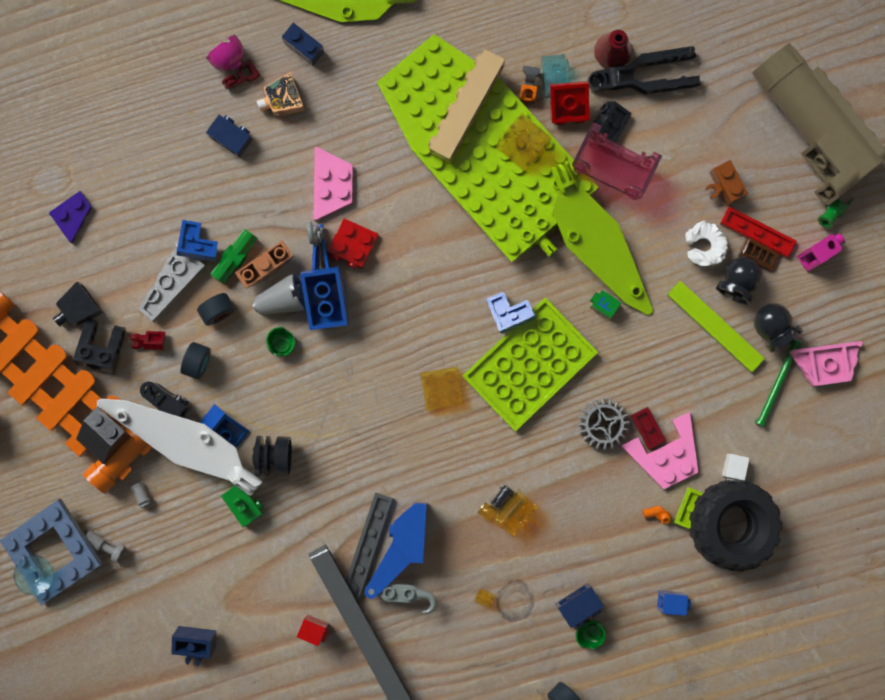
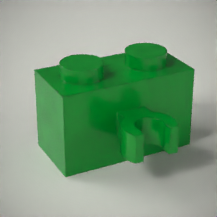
[221,485,264,527]

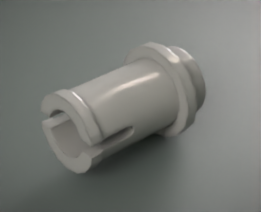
[131,482,151,508]

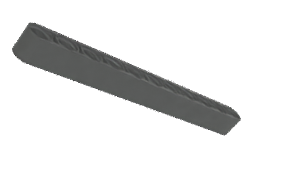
[308,544,412,700]

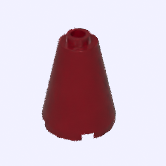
[594,29,632,69]

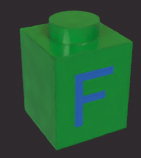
[590,290,621,320]

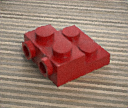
[550,81,590,125]
[327,218,379,270]

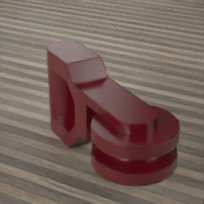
[222,59,261,90]

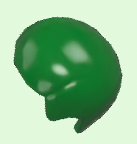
[266,327,296,358]
[576,620,607,650]

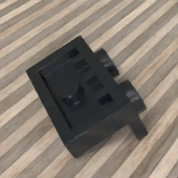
[589,101,632,146]

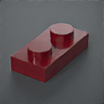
[630,407,666,450]

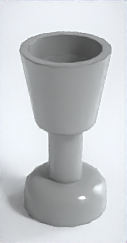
[86,530,126,564]

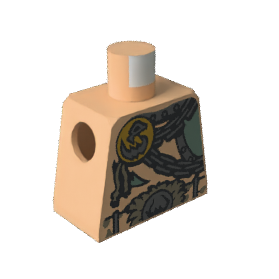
[257,73,305,116]

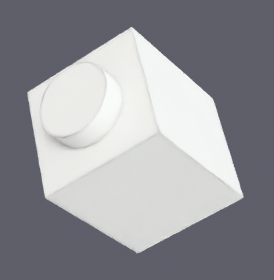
[722,454,749,481]

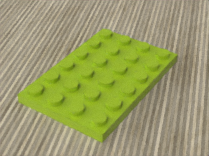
[462,297,598,432]

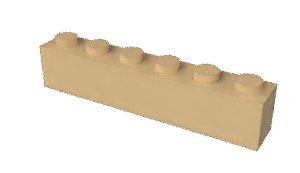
[428,49,505,164]

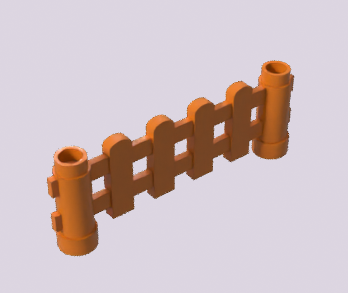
[0,291,153,494]

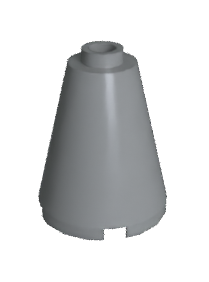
[253,274,306,315]

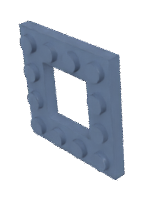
[0,499,103,605]

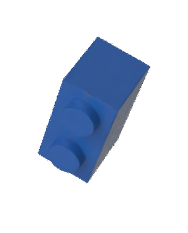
[657,590,691,616]

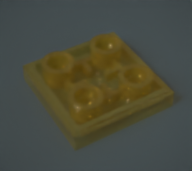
[420,366,464,411]

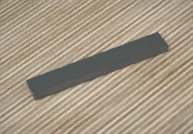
[346,492,394,603]

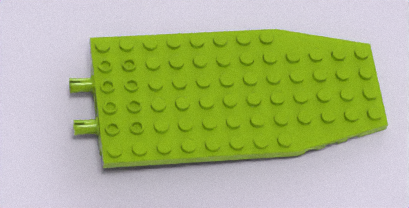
[377,34,599,263]

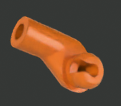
[642,506,671,524]

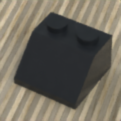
[76,406,131,465]

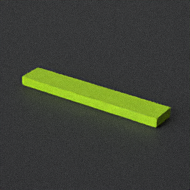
[667,281,765,373]

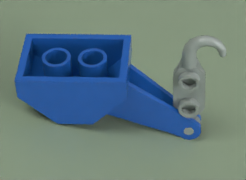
[300,221,349,330]
[365,502,436,614]

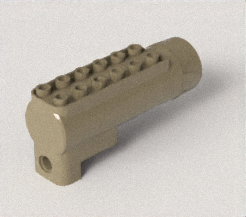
[752,43,885,205]

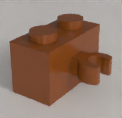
[705,160,748,206]

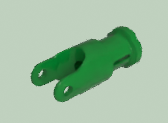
[818,197,854,229]

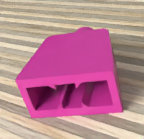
[797,234,845,271]

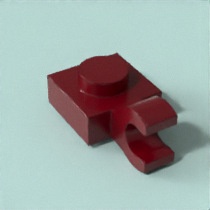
[131,331,166,350]

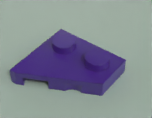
[49,191,92,243]

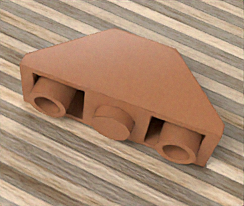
[235,240,294,289]

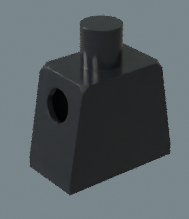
[53,281,103,327]

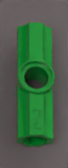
[210,229,258,284]

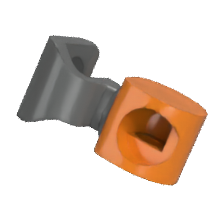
[519,66,541,103]

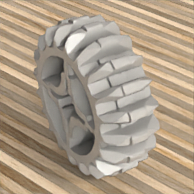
[577,398,630,450]

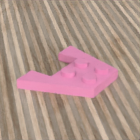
[620,412,698,489]

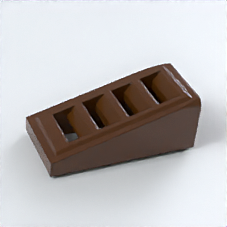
[738,237,780,272]

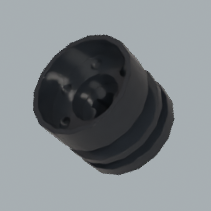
[252,436,292,477]

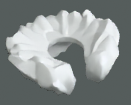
[685,220,728,266]

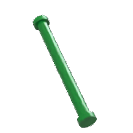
[755,340,802,427]

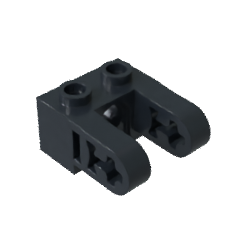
[73,319,126,375]
[140,381,192,418]

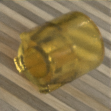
[478,502,498,523]
[474,588,495,608]

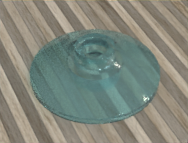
[14,555,54,595]

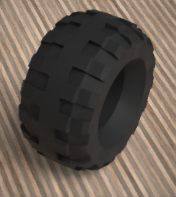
[689,480,782,571]

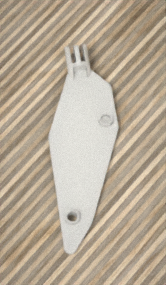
[97,399,262,496]

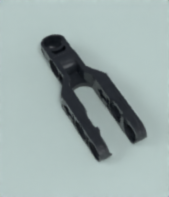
[587,46,701,95]

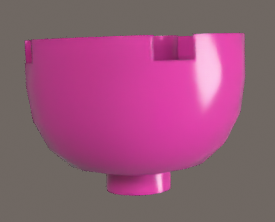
[206,35,245,71]

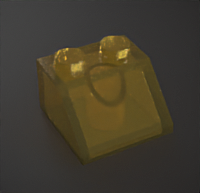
[497,113,551,172]

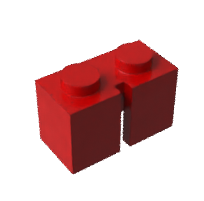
[297,614,330,646]

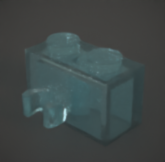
[541,54,571,98]

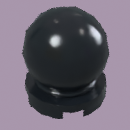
[716,257,763,305]
[754,303,803,353]

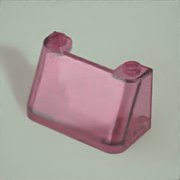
[572,122,662,200]

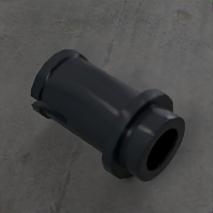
[490,485,514,510]

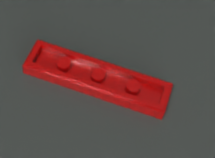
[720,207,797,258]

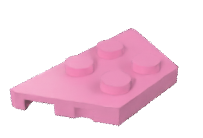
[314,147,353,221]
[789,341,862,386]

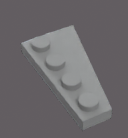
[139,241,206,323]

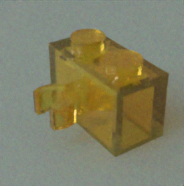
[494,489,539,537]

